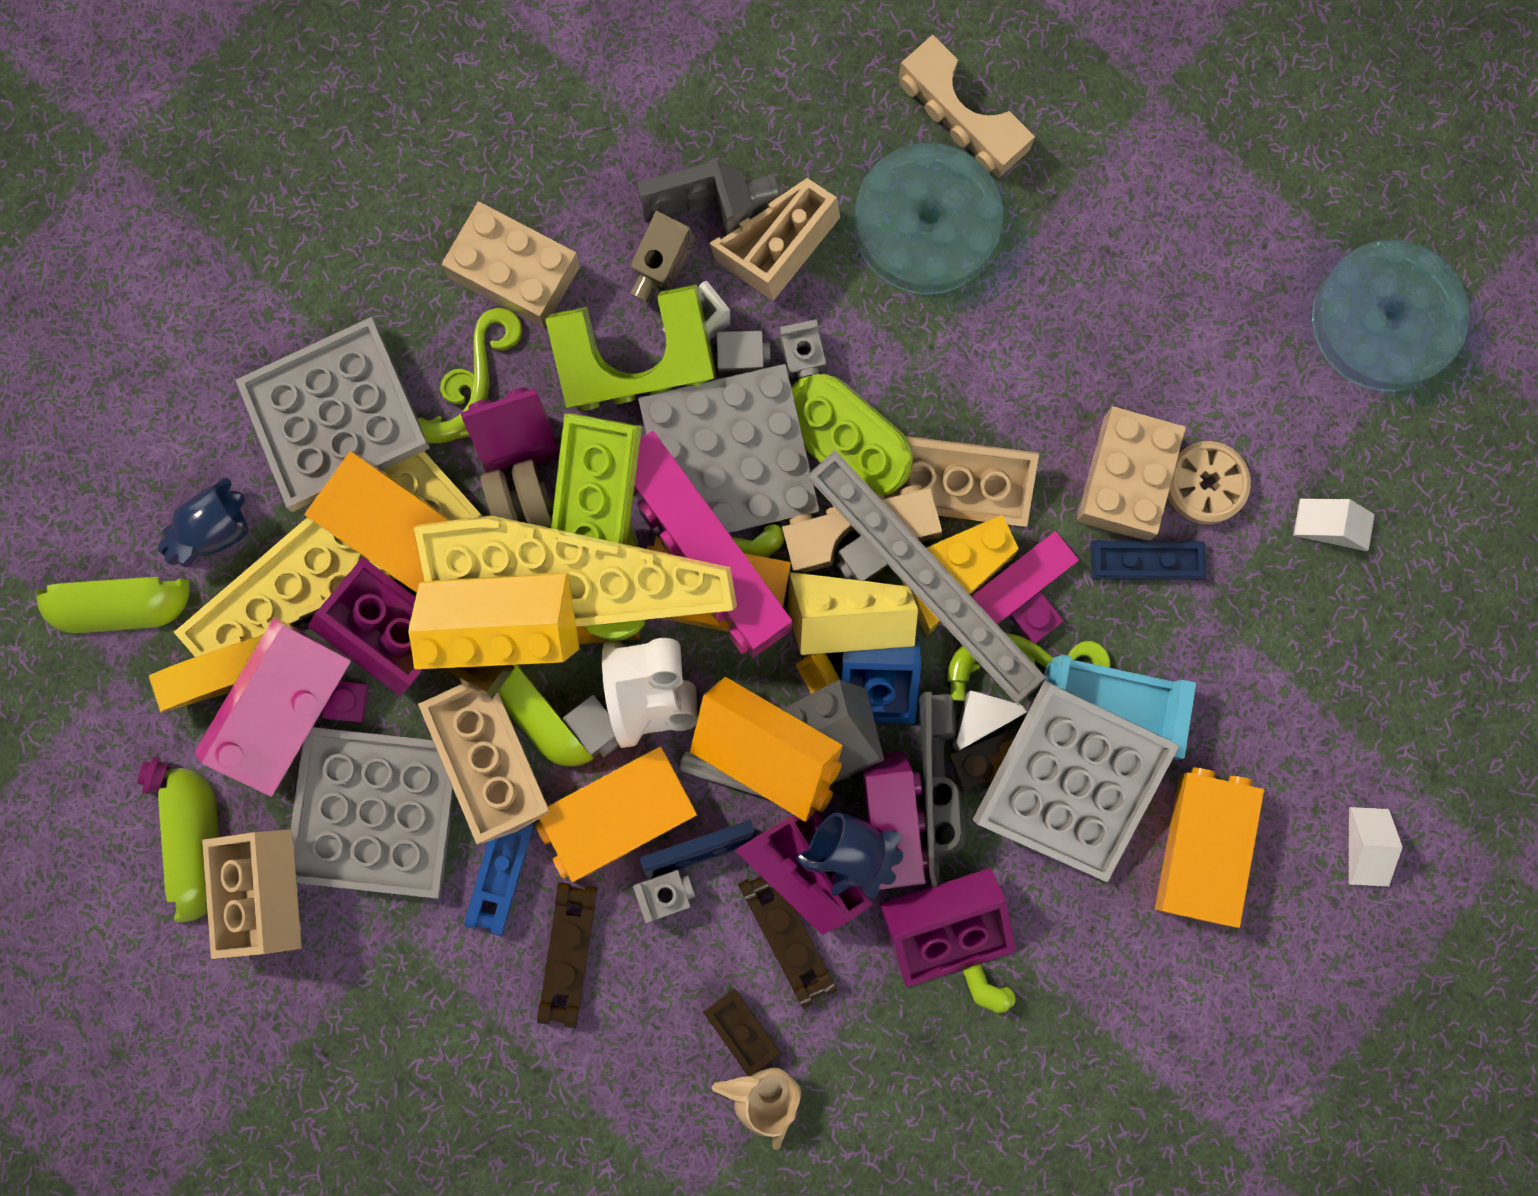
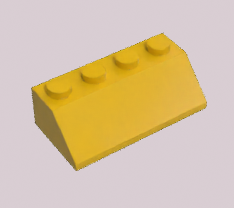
[409,572,579,669]

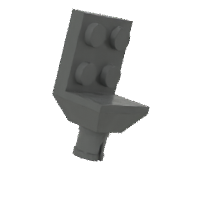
[637,160,780,236]

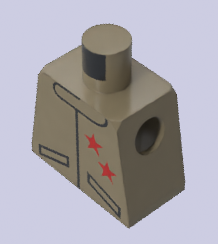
[630,210,697,304]

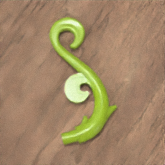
[418,308,523,444]
[947,633,1111,702]

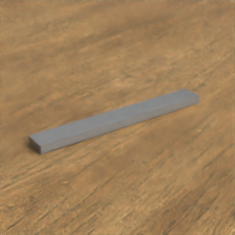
[807,450,1047,705]

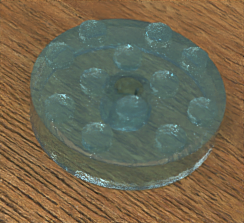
[854,143,1003,294]
[1312,240,1470,391]

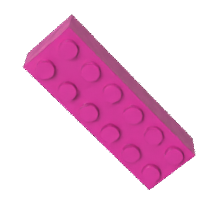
[633,430,793,658]

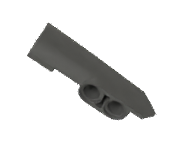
[919,692,967,887]

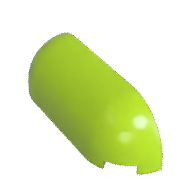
[36,577,190,633]
[498,665,594,767]
[158,768,219,923]

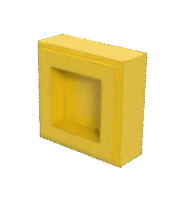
[796,653,840,694]

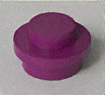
[137,756,169,795]

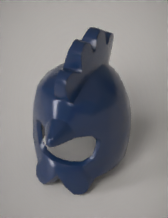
[158,478,249,568]
[797,812,903,898]

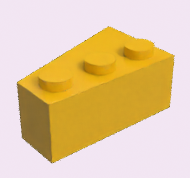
[899,515,1019,637]

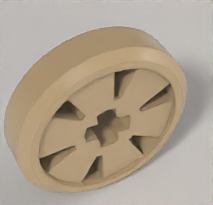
[1168,441,1251,525]

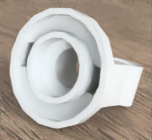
[602,638,698,748]

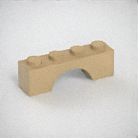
[898,35,1035,178]
[782,485,942,574]

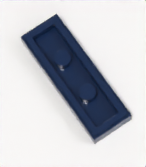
[1090,540,1206,580]
[639,820,756,879]

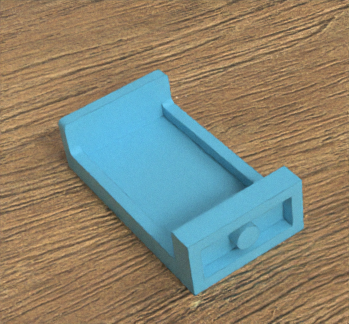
[1044,655,1196,760]

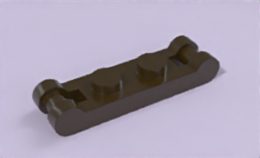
[738,876,838,1010]
[537,882,598,1029]

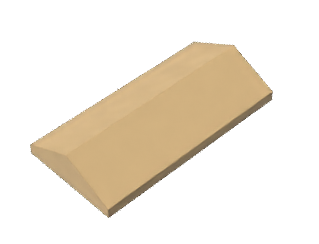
[885,436,1039,527]
[418,684,550,845]

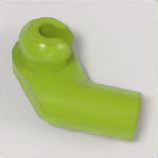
[733,524,784,558]
[962,964,1016,1013]

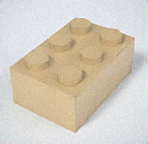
[441,201,580,329]
[1076,406,1186,541]
[202,829,302,959]

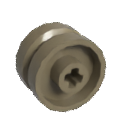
[481,459,553,528]

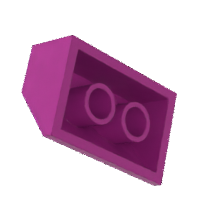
[308,557,423,697]
[880,868,1016,988]

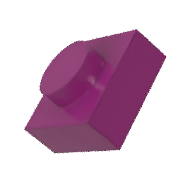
[1009,592,1064,644]
[323,681,369,723]

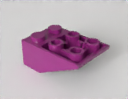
[460,387,560,476]

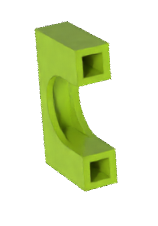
[545,284,716,411]

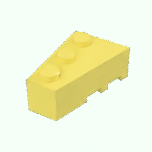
[788,572,918,655]

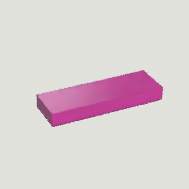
[971,531,1079,624]

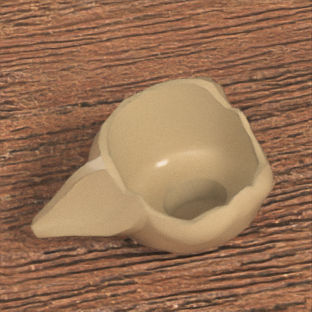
[712,1068,801,1150]

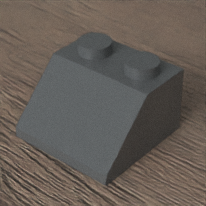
[782,680,884,785]

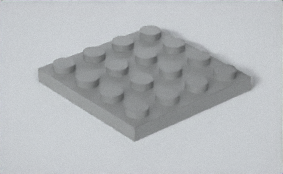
[235,317,430,512]
[638,364,819,533]
[973,681,1179,882]
[291,727,455,899]

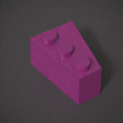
[862,751,929,890]
[735,811,873,935]

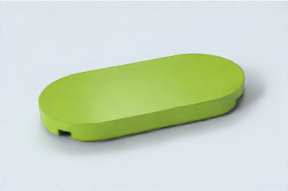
[791,374,913,496]

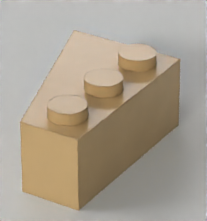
[709,178,840,301]

